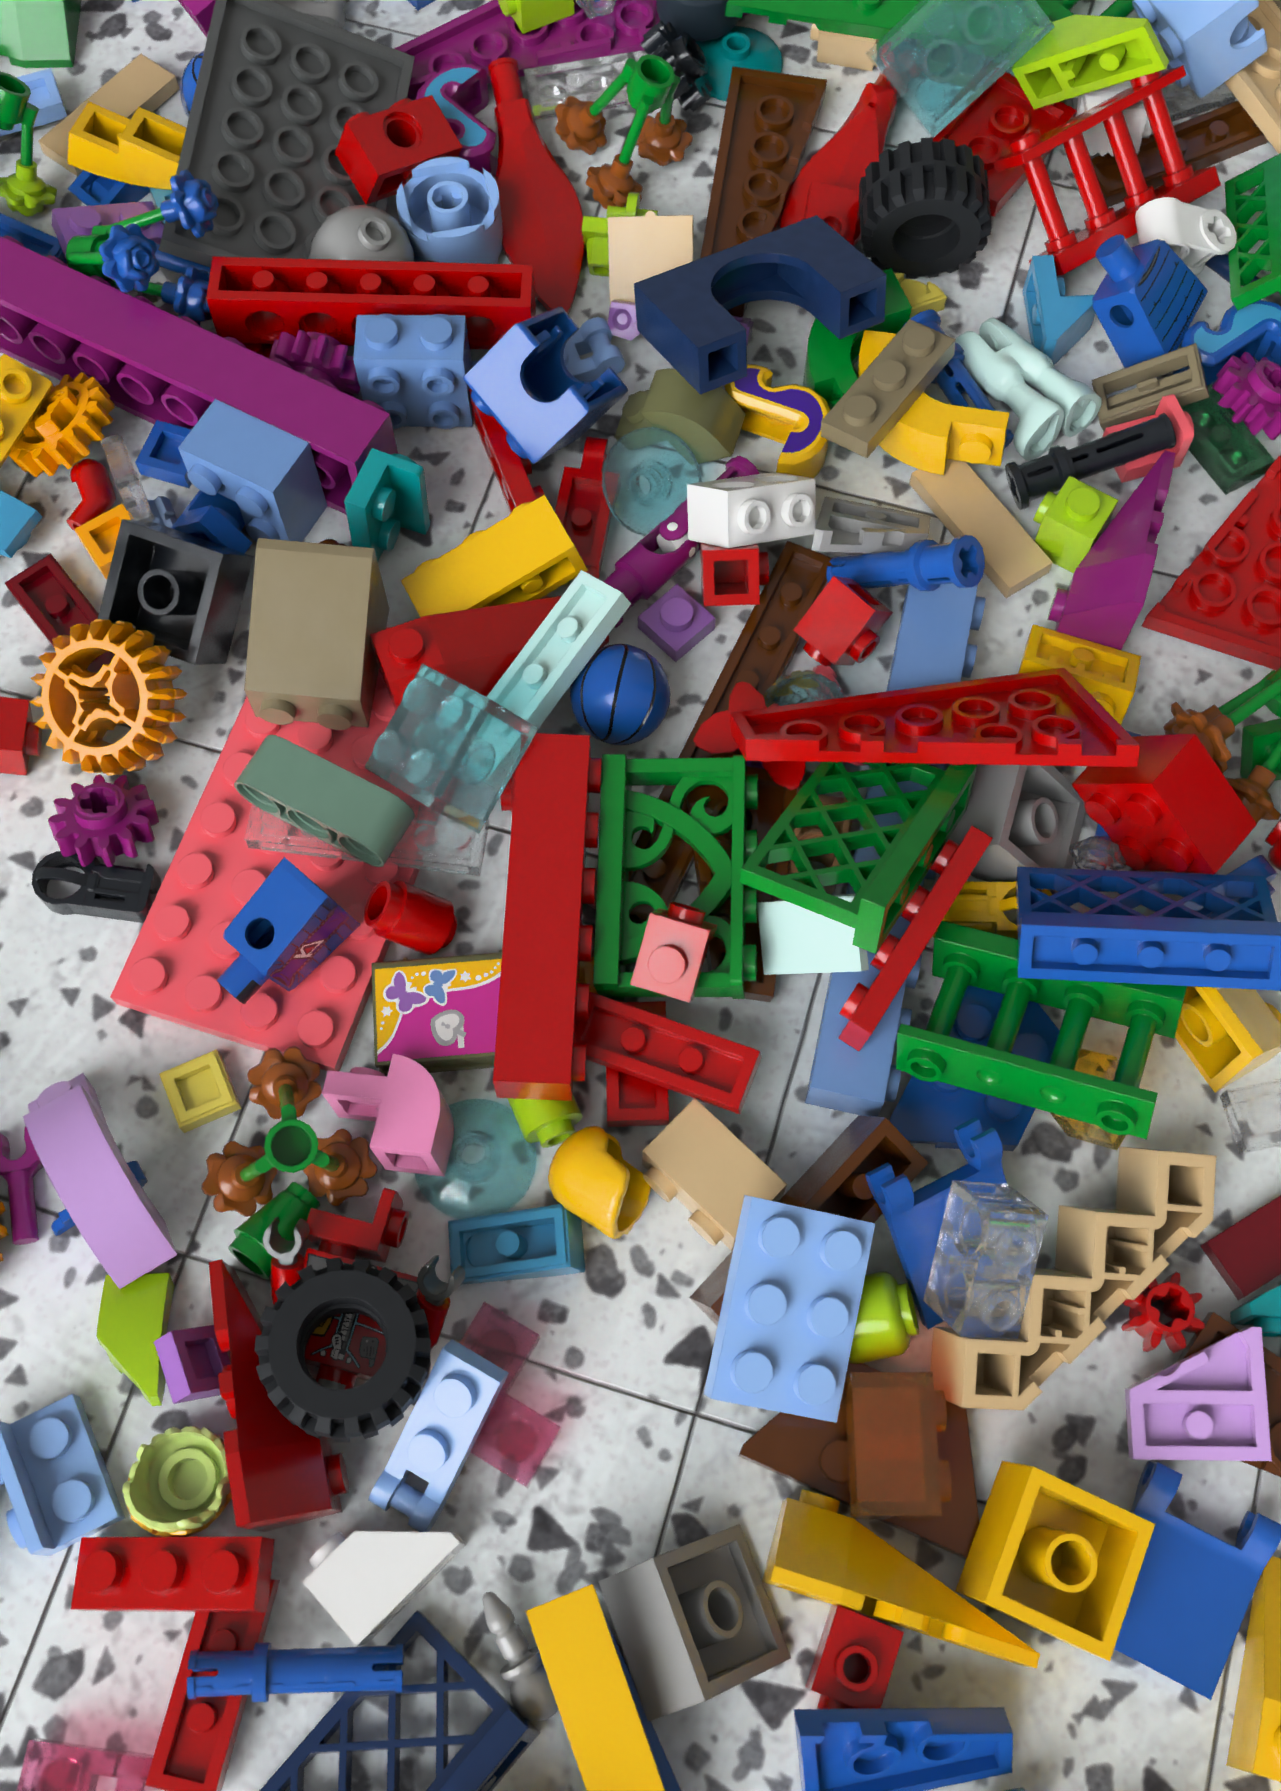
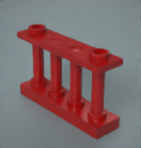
[993,65,1221,276]

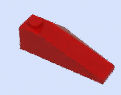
[209,1259,349,1532]

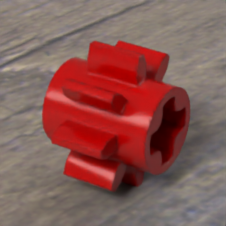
[1121,1272,1205,1353]

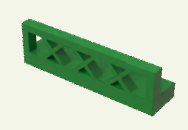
[1225,153,1281,311]

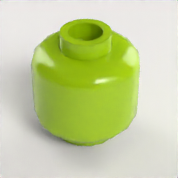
[849,1271,919,1364]

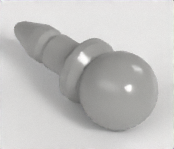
[482,1592,559,1721]

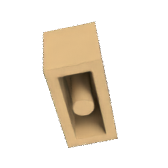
[642,1098,787,1251]

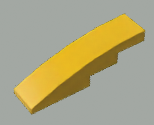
[526,1584,666,1791]

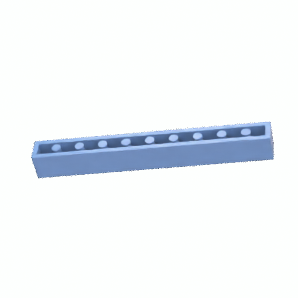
[805,583,986,1117]

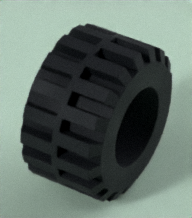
[859,137,992,279]
[254,1257,431,1442]

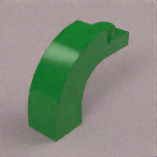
[803,268,912,451]

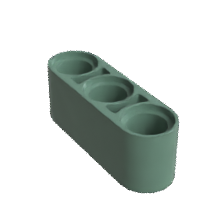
[234,735,415,867]

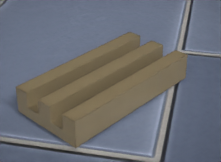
[1091,343,1210,431]

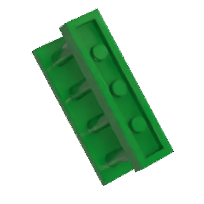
[896,921,1187,1139]

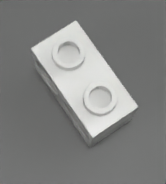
[687,472,815,548]

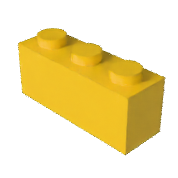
[401,495,588,617]

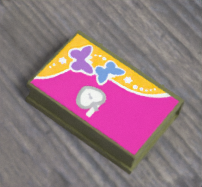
[371,950,502,1076]

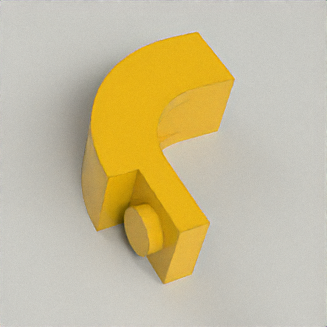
[858,330,1009,475]

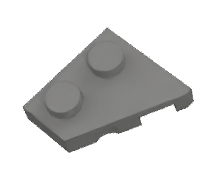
[811,496,931,553]

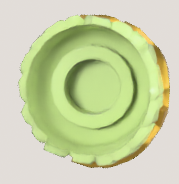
[122,1426,232,1537]

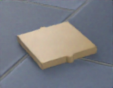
[608,211,694,304]

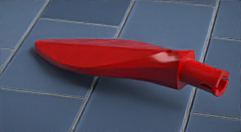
[488,57,584,314]
[780,63,910,247]

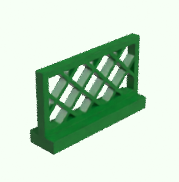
[739,762,977,954]

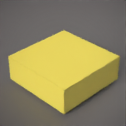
[159,1049,242,1133]

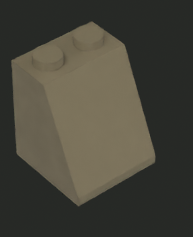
[244,538,389,730]

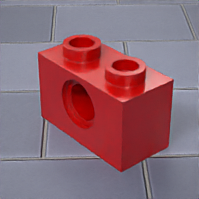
[335,95,463,205]

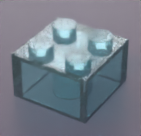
[364,663,539,834]

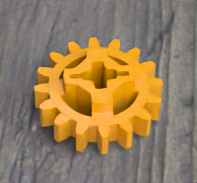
[8,373,115,477]

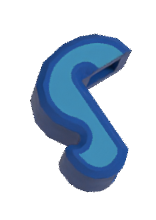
[1173,300,1281,387]

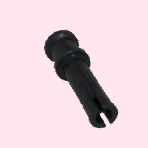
[1005,413,1176,510]

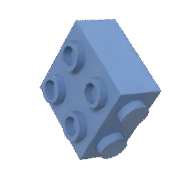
[353,314,473,429]

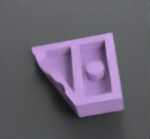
[1125,1327,1272,1461]

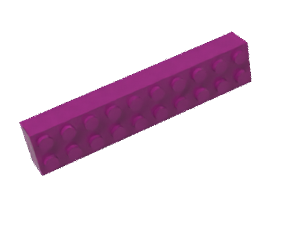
[0,235,398,514]

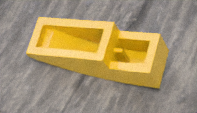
[67,101,187,190]

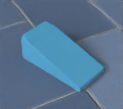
[448,1204,585,1285]

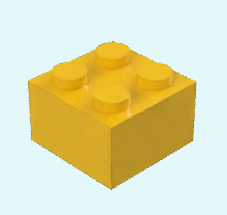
[955,1461,1155,1661]

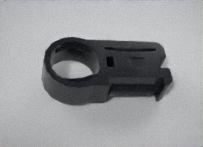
[32,851,162,923]

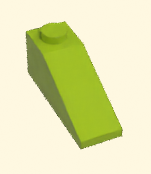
[1011,14,1169,109]

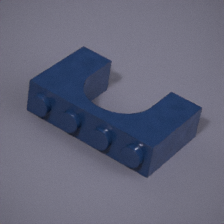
[634,215,887,395]

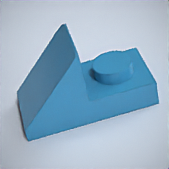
[1022,255,1096,365]

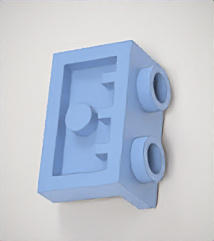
[0,1394,125,1556]

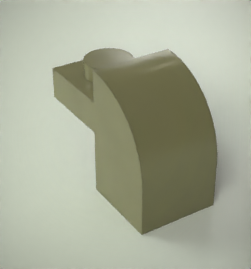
[614,369,746,466]

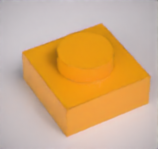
[74,503,133,579]

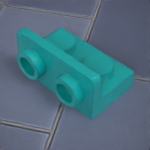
[344,448,430,562]

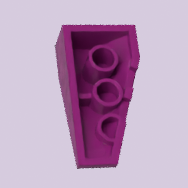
[1047,450,1176,650]

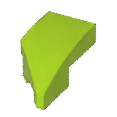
[96,1273,175,1406]

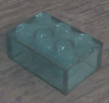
[865,0,1055,138]

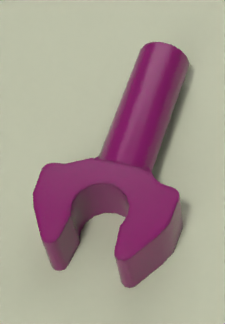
[0,1126,43,1245]

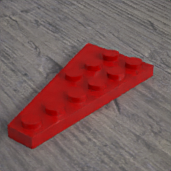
[1141,456,1281,670]
[730,668,1140,767]

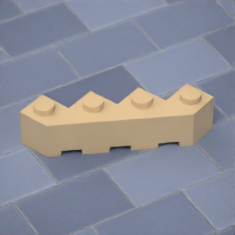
[929,1147,1216,1410]

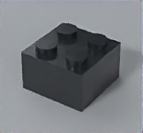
[98,519,254,665]

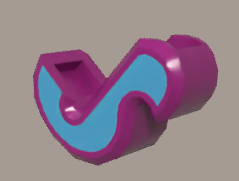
[416,64,498,178]

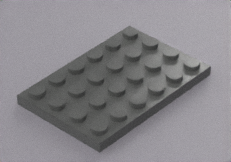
[159,0,415,268]

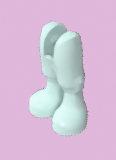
[955,317,1102,461]

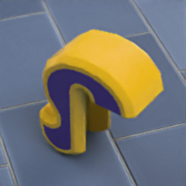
[724,364,830,478]

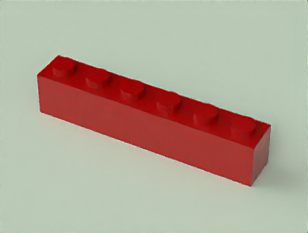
[493,732,602,1101]

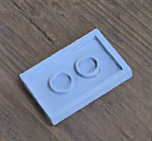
[704,1195,875,1423]

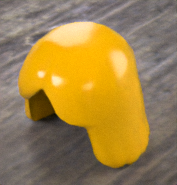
[548,1126,651,1239]

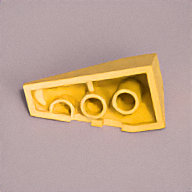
[762,1490,1040,1669]

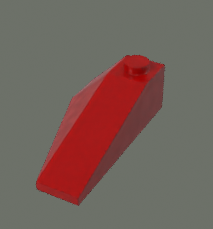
[370,596,609,763]

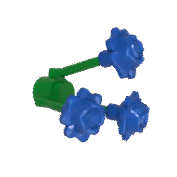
[66,169,219,325]

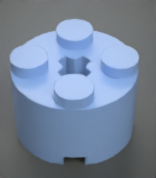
[396,157,503,264]

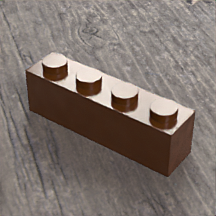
[689,1115,928,1326]

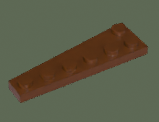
[700,66,827,317]

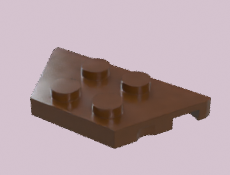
[738,1361,979,1560]

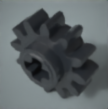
[641,20,713,111]

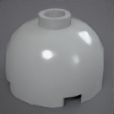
[308,205,414,262]

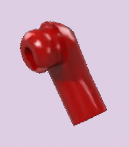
[67,458,116,531]

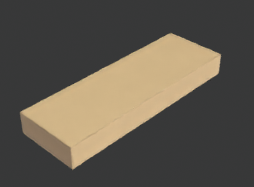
[38,54,179,177]
[909,459,1053,598]

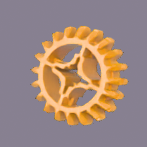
[29,619,187,776]

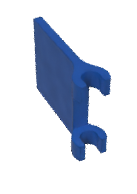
[865,1118,1034,1329]
[1114,1461,1281,1700]

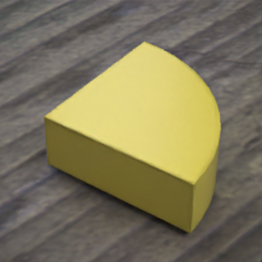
[894,272,947,319]

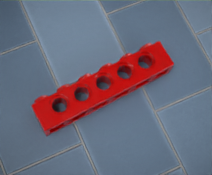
[206,256,536,350]

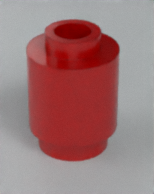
[364,880,457,955]

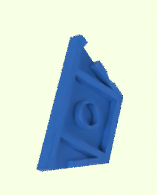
[889,986,1059,1151]

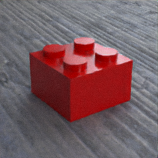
[1072,734,1257,874]

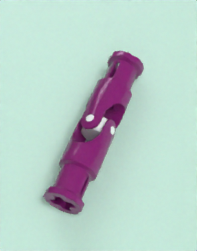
[603,456,760,628]

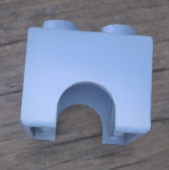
[1132,0,1268,98]

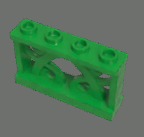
[593,754,759,1000]

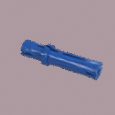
[187,1642,404,1702]

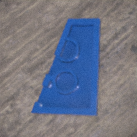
[794,1707,1013,1791]

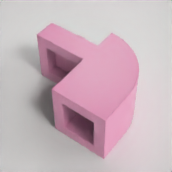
[322,1054,454,1177]

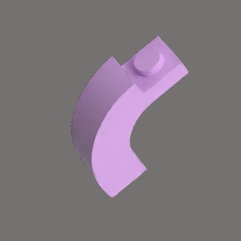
[23,1073,177,1289]

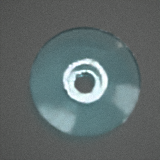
[602,427,702,536]
[415,1099,537,1220]

